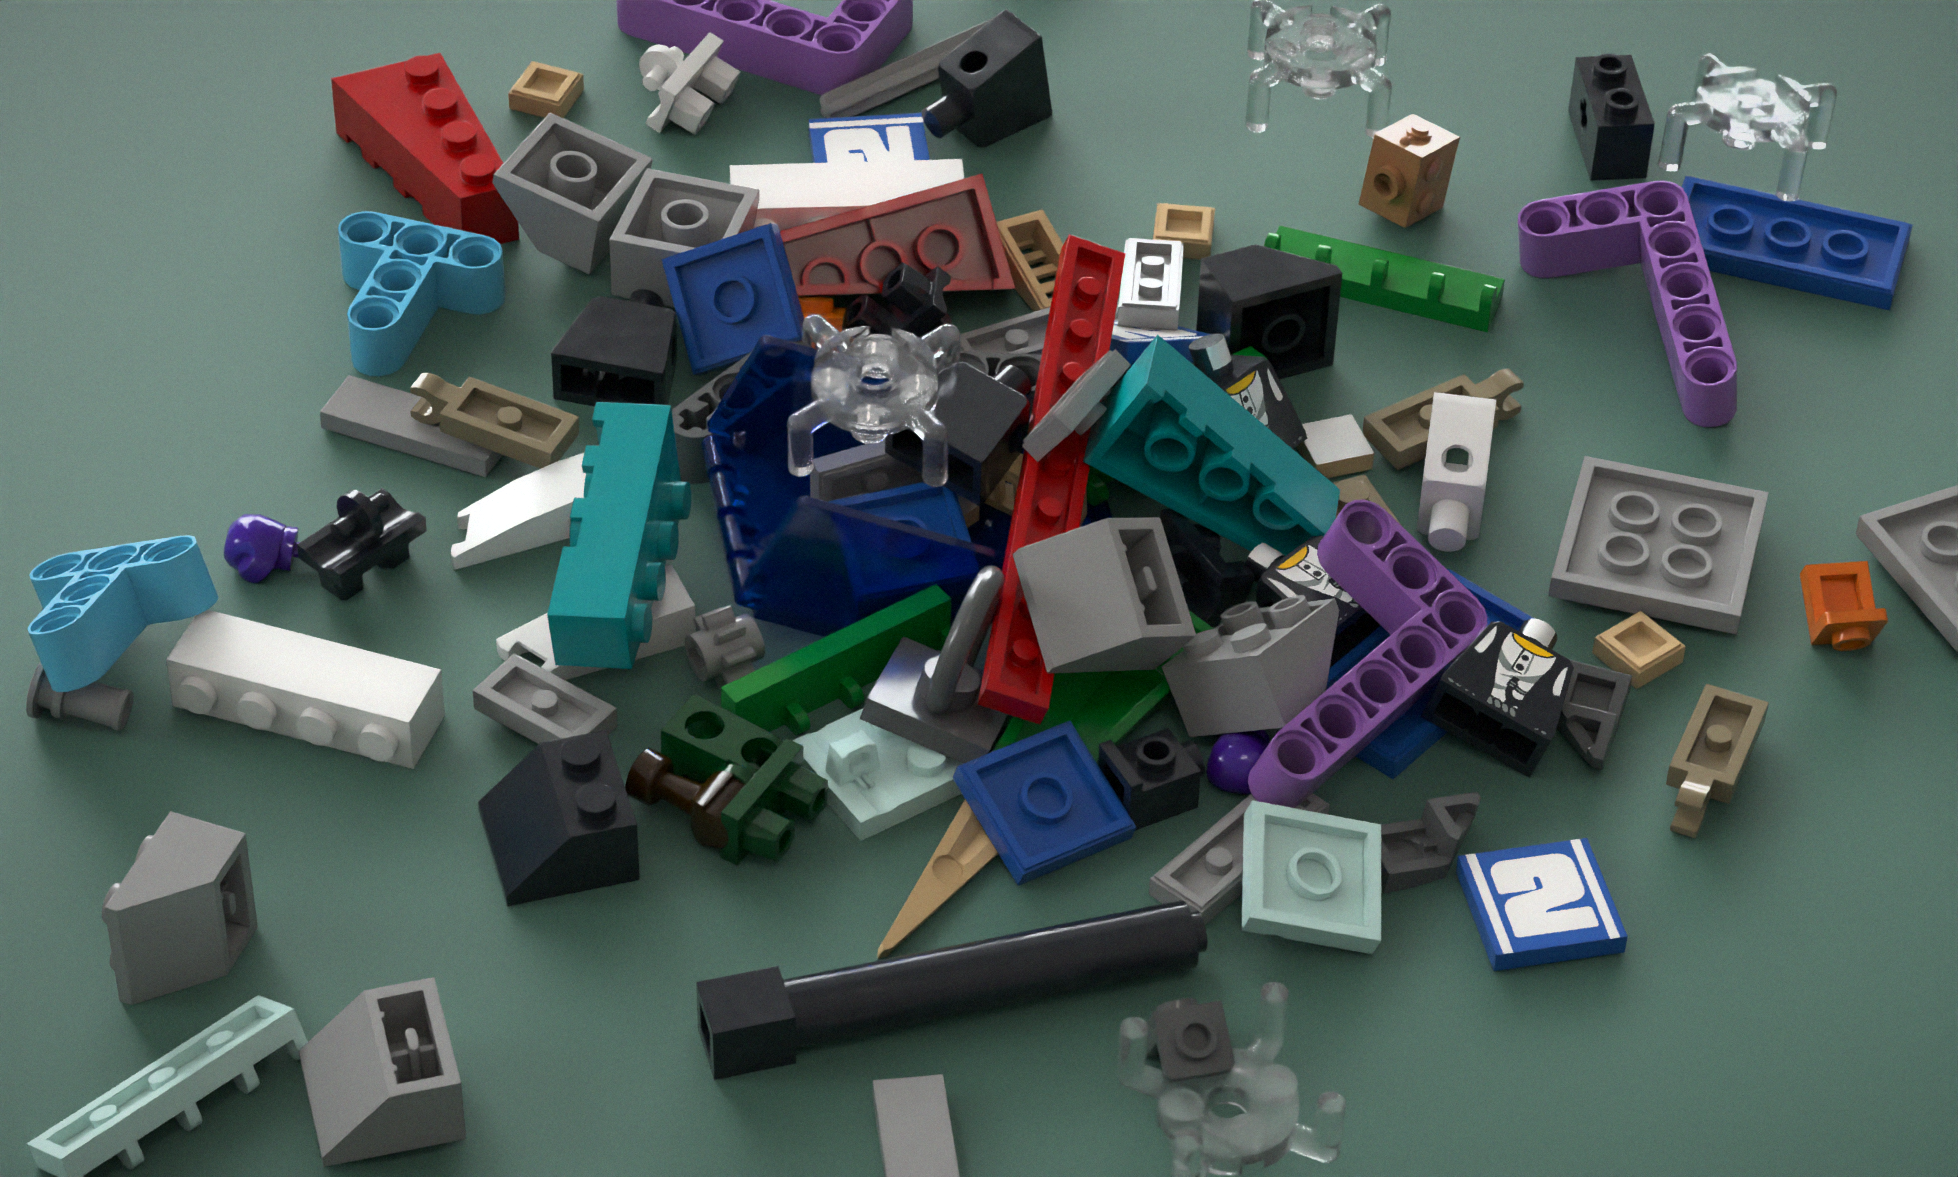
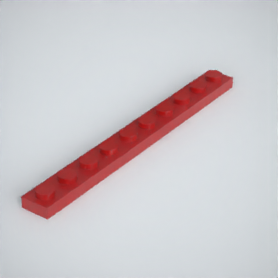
[978,234,1126,725]

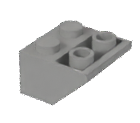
[1012,517,1196,673]
[1162,595,1339,737]
[102,811,258,1005]
[299,977,466,1167]

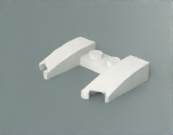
[451,453,696,680]

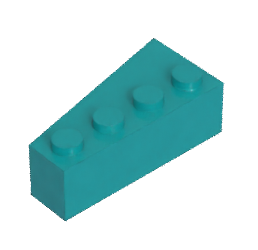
[1083,334,1340,556]
[547,402,692,669]

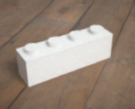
[730,159,964,231]
[166,610,445,769]

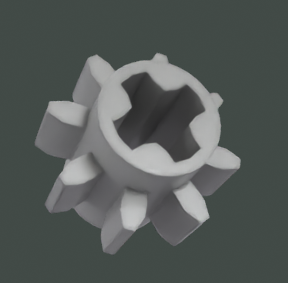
[685,605,765,689]

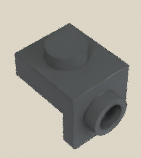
[1140,998,1235,1083]

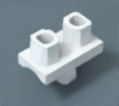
[639,32,741,135]

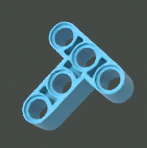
[338,211,506,376]
[27,535,219,692]

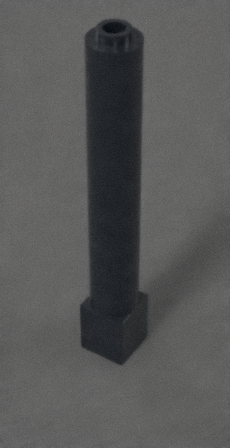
[696,900,1208,1080]

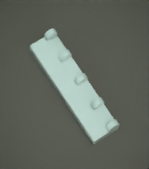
[27,995,308,1177]

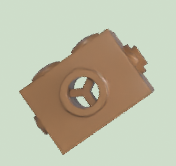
[1358,114,1460,228]

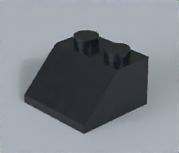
[1196,244,1342,380]
[478,730,640,906]

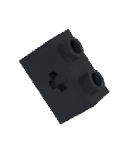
[1568,53,1655,181]

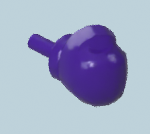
[223,514,300,583]
[1206,730,1270,795]

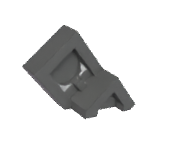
[1557,660,1632,770]
[1381,792,1481,894]

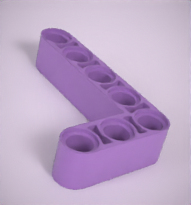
[616,0,913,95]
[1518,181,1737,427]
[1248,500,1487,808]

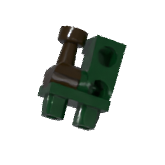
[625,694,828,866]

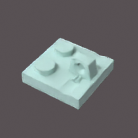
[792,709,964,841]
[1242,800,1381,954]

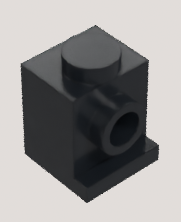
[1098,728,1205,831]

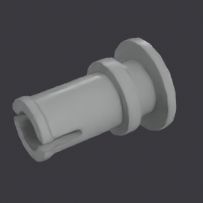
[26,661,134,731]

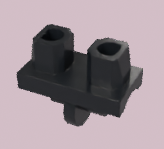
[844,263,952,350]
[297,488,427,601]
[1159,508,1254,627]

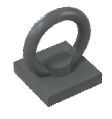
[860,566,1011,763]

